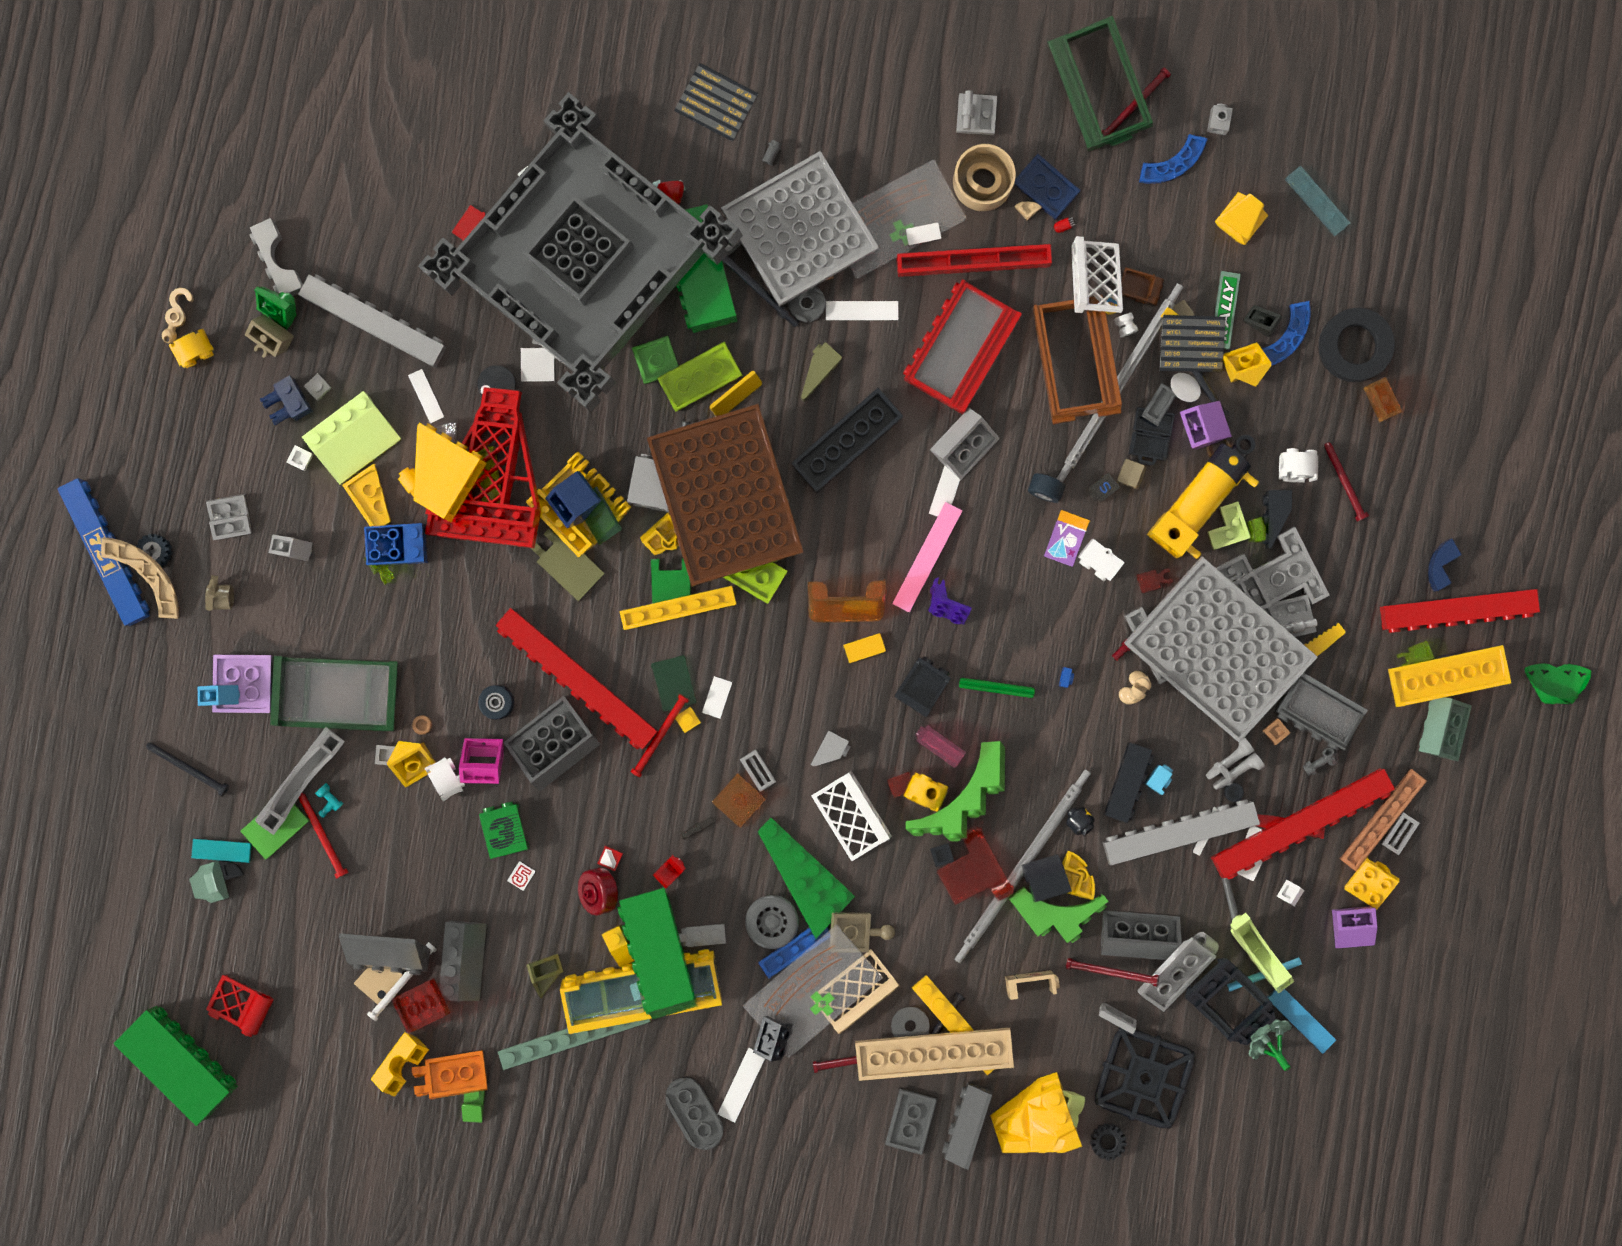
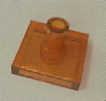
[712,773,766,828]

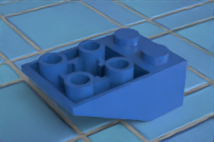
[364,523,428,565]

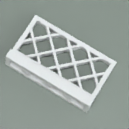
[1071,236,1123,313]
[812,771,892,861]

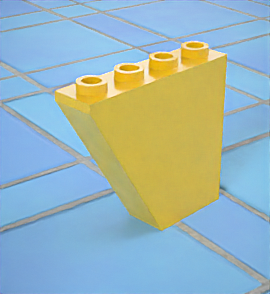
[414,423,487,522]

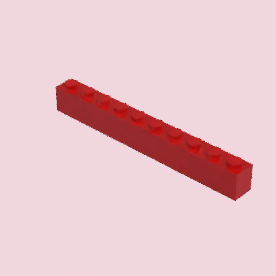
[495,608,658,750]
[1211,769,1395,880]

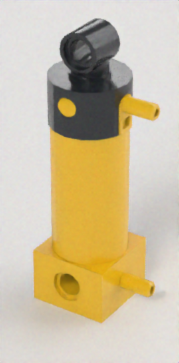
[1147,435,1259,559]

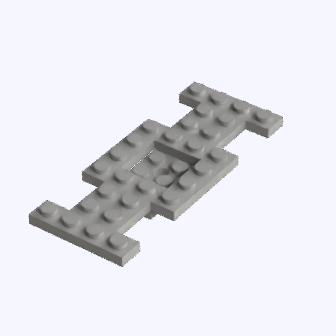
[1124,527,1329,684]

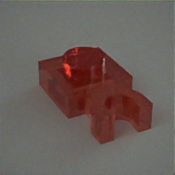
[1136,568,1173,593]

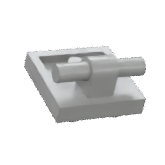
[956,91,997,135]
[1271,595,1317,637]

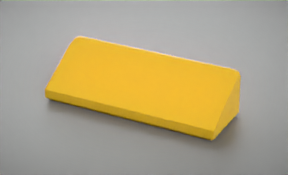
[710,371,762,416]

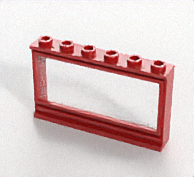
[903,279,1022,415]

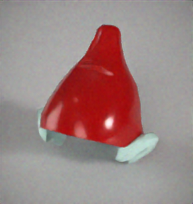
[652,180,686,206]

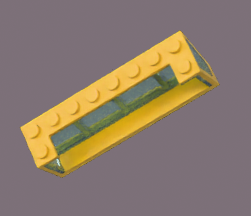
[560,949,722,1034]

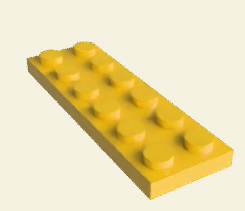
[1388,645,1511,707]

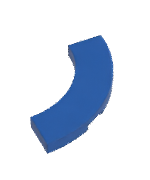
[1139,134,1207,184]
[1262,301,1310,366]

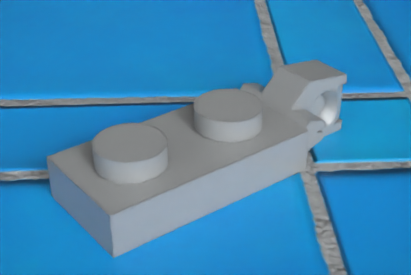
[679,924,726,947]

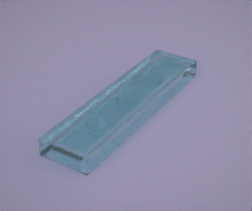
[1285,166,1350,236]

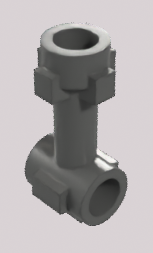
[1303,747,1339,776]

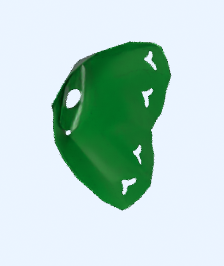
[1524,664,1591,704]

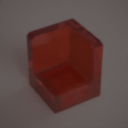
[887,771,911,798]

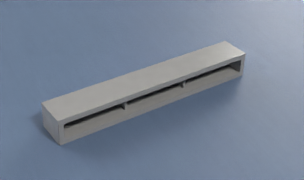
[298,275,447,368]
[1103,799,1260,865]

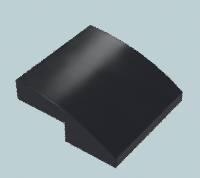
[1021,854,1072,902]

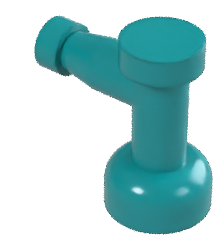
[315,783,344,818]

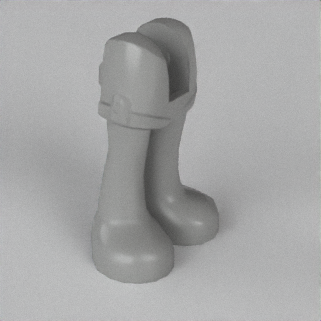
[1206,737,1265,790]

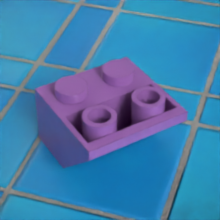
[1180,401,1232,450]
[1332,906,1377,948]

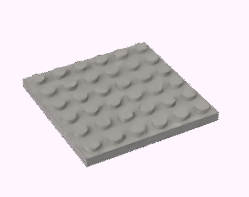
[721,151,879,307]

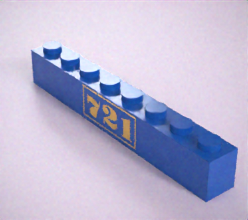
[57,478,150,626]

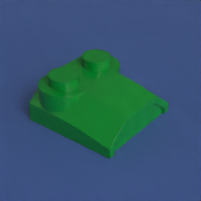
[254,287,296,329]

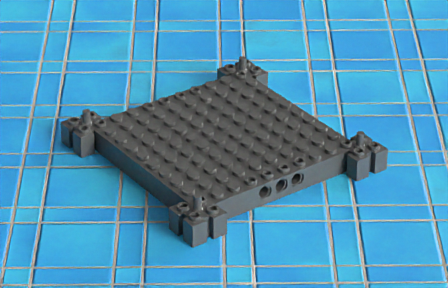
[418,92,743,412]

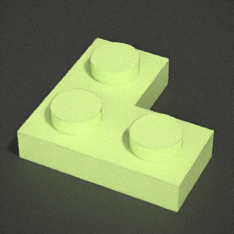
[1207,502,1251,550]

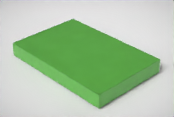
[240,803,310,860]

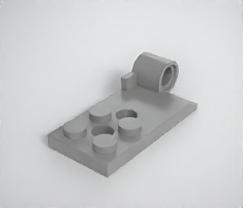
[1137,932,1219,1012]

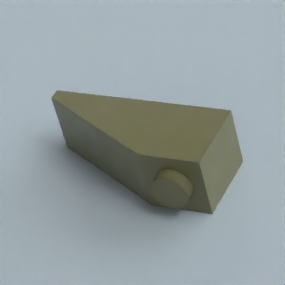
[801,342,842,402]

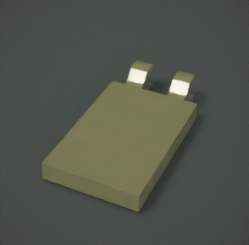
[531,529,605,601]

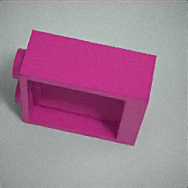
[459,738,504,784]

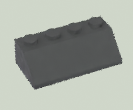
[1101,910,1182,960]
[438,920,487,1001]
[942,1082,992,1170]

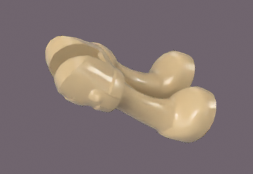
[1119,671,1151,704]

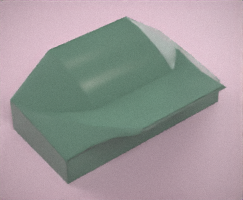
[189,861,229,903]

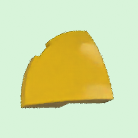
[1062,851,1095,900]

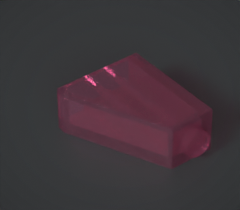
[915,725,966,768]

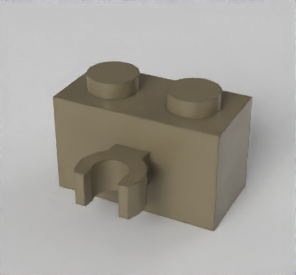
[245,314,294,358]

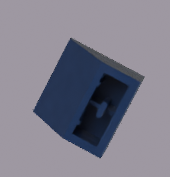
[545,471,601,528]

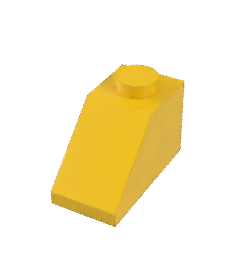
[602,924,635,967]

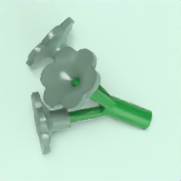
[1249,1020,1292,1071]

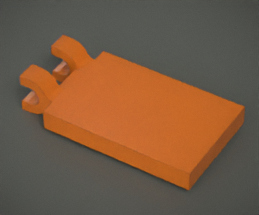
[412,1050,488,1099]

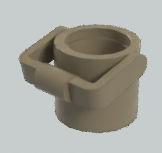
[205,575,234,611]

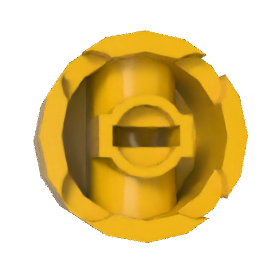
[169,329,214,368]
[903,772,948,812]

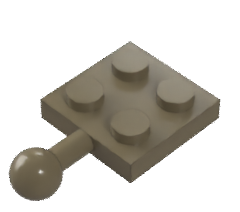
[830,913,895,952]

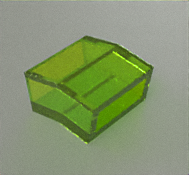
[1246,517,1266,542]

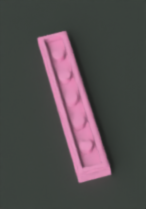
[892,502,962,612]

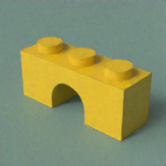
[371,1032,429,1097]

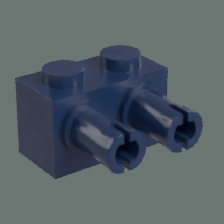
[260,375,313,426]

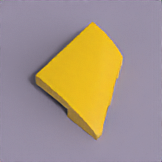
[640,512,679,555]

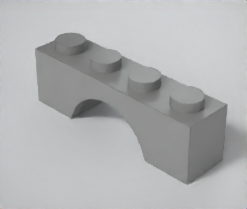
[250,218,303,296]

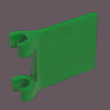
[651,558,690,603]

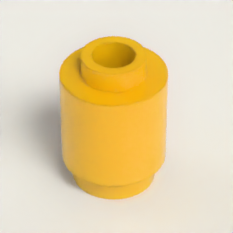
[398,467,415,497]

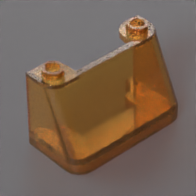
[808,581,886,622]

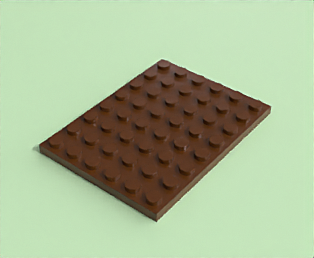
[647,404,804,586]

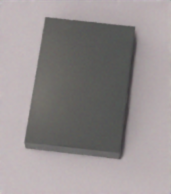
[885,1088,937,1155]

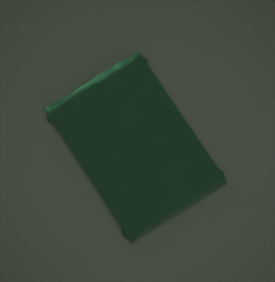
[585,487,623,545]
[651,655,697,712]

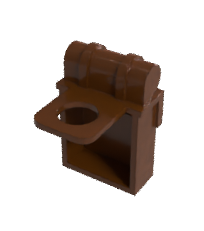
[1121,267,1164,306]

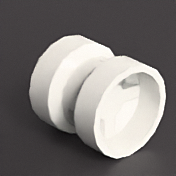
[1114,313,1138,337]

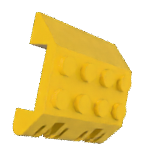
[526,451,631,558]

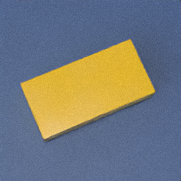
[844,633,886,663]

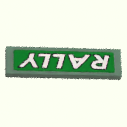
[1214,271,1240,350]

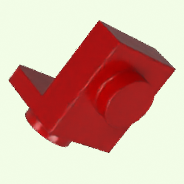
[653,855,686,888]

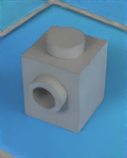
[1207,104,1233,135]

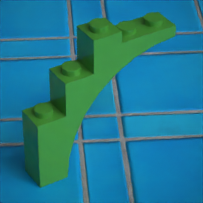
[906,741,1005,841]

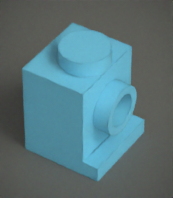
[1144,764,1173,795]

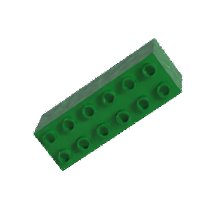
[677,204,737,333]
[617,888,698,1019]
[113,1006,238,1126]

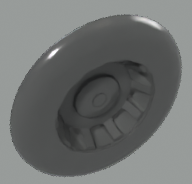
[745,895,799,949]

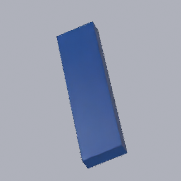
[758,927,831,979]

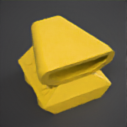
[1215,192,1268,245]

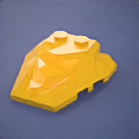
[990,1072,1082,1153]

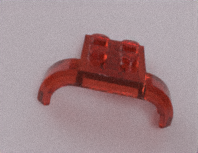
[937,826,1014,905]

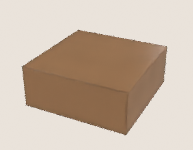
[1262,718,1290,745]

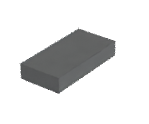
[1141,383,1176,426]

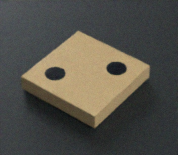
[354,968,403,1004]

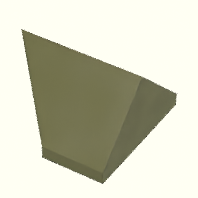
[527,954,563,999]

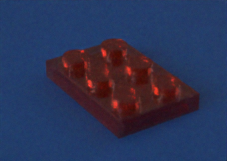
[392,978,451,1033]

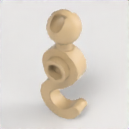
[162,288,194,343]

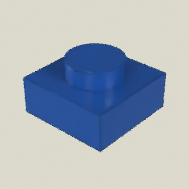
[1059,667,1074,688]

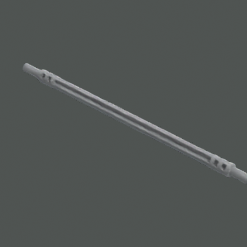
[1056,283,1184,482]
[954,769,1091,964]

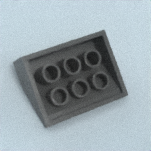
[503,696,600,791]
[339,933,431,975]

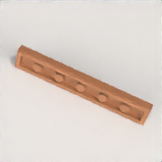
[1340,769,1427,871]

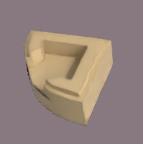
[1015,201,1042,221]

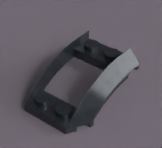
[1185,958,1276,1045]

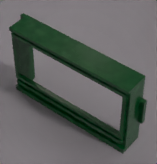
[1047,16,1153,152]

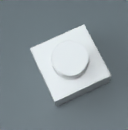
[287,445,314,471]
[1277,880,1304,907]

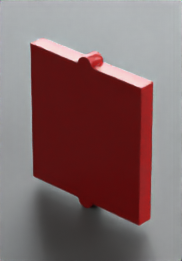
[452,205,486,241]

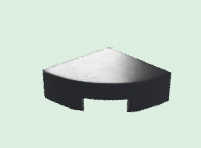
[219,861,244,881]

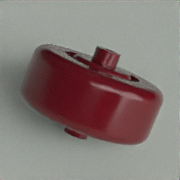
[578,868,618,916]

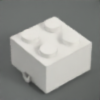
[1078,539,1124,581]

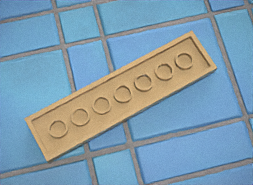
[855,1028,1014,1081]

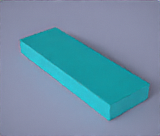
[191,839,252,863]

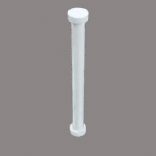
[367,942,437,1021]

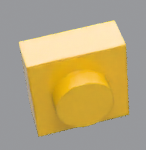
[675,707,701,733]

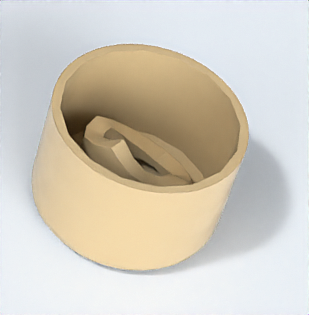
[953,144,1016,211]

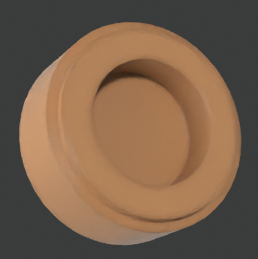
[412,715,433,735]

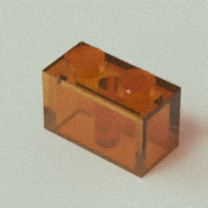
[1364,377,1402,422]

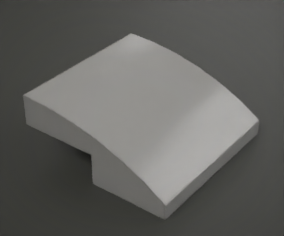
[206,494,252,540]

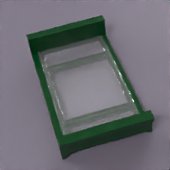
[270,656,398,731]

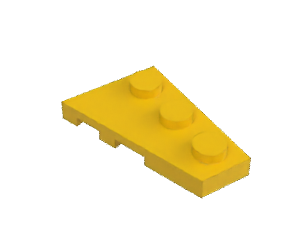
[342,464,391,526]

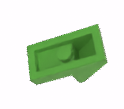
[462,1090,485,1123]

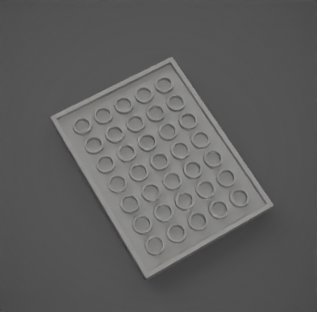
[1124,556,1317,742]

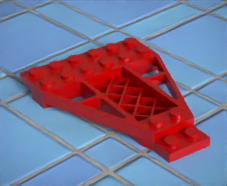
[425,387,541,549]

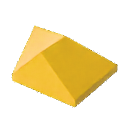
[1223,342,1271,387]
[387,741,436,788]

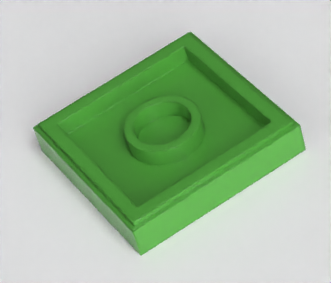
[632,336,678,384]

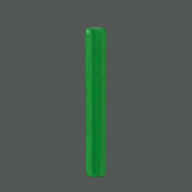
[959,678,1035,698]

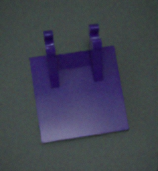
[928,578,972,625]

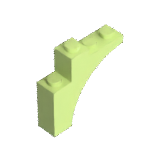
[1230,913,1294,993]

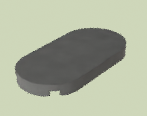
[666,1077,724,1150]

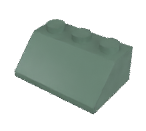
[1419,697,1472,761]

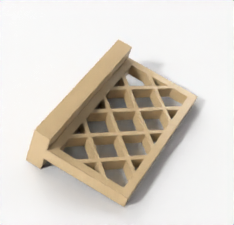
[812,949,900,1034]

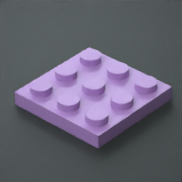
[212,655,273,713]

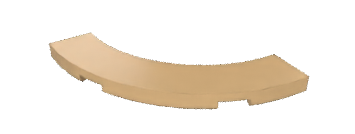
[101,537,179,619]

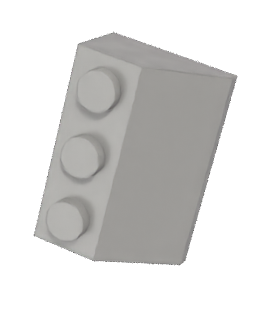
[930,408,1000,480]

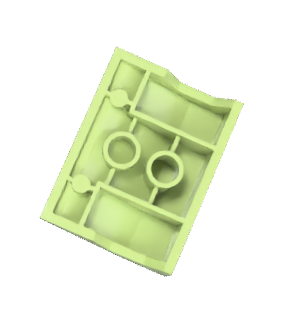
[302,391,401,485]

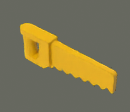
[1304,623,1345,659]

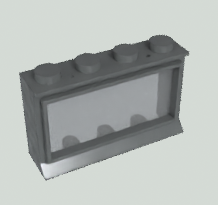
[1274,673,1368,752]

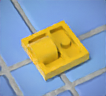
[1344,858,1399,910]

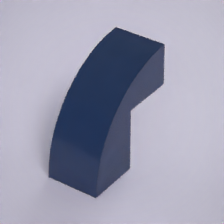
[1428,538,1462,592]

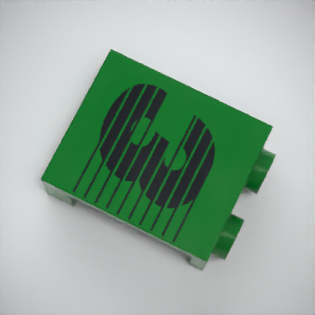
[479,801,530,859]

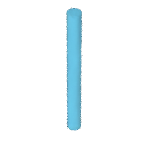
[1227,957,1302,991]

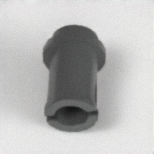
[762,140,782,166]

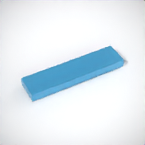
[1268,989,1336,1054]

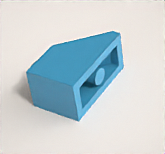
[197,685,240,706]

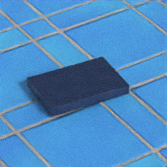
[1014,154,1081,220]

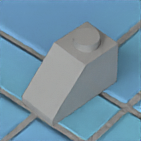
[269,534,313,561]
[811,731,850,766]

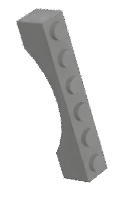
[255,727,345,835]

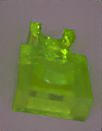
[1396,641,1434,666]

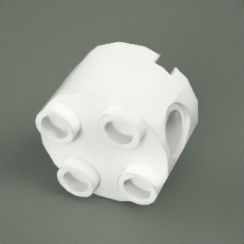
[1279,448,1318,483]
[425,757,465,801]

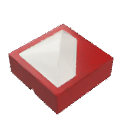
[597,846,623,871]

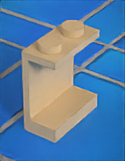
[1005,970,1060,1000]

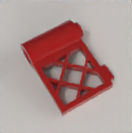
[206,975,274,1037]

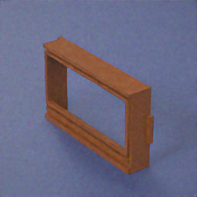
[1033,294,1122,424]

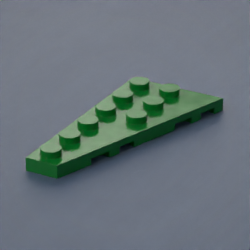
[757,818,855,939]

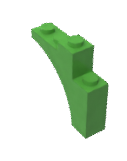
[1008,887,1109,943]

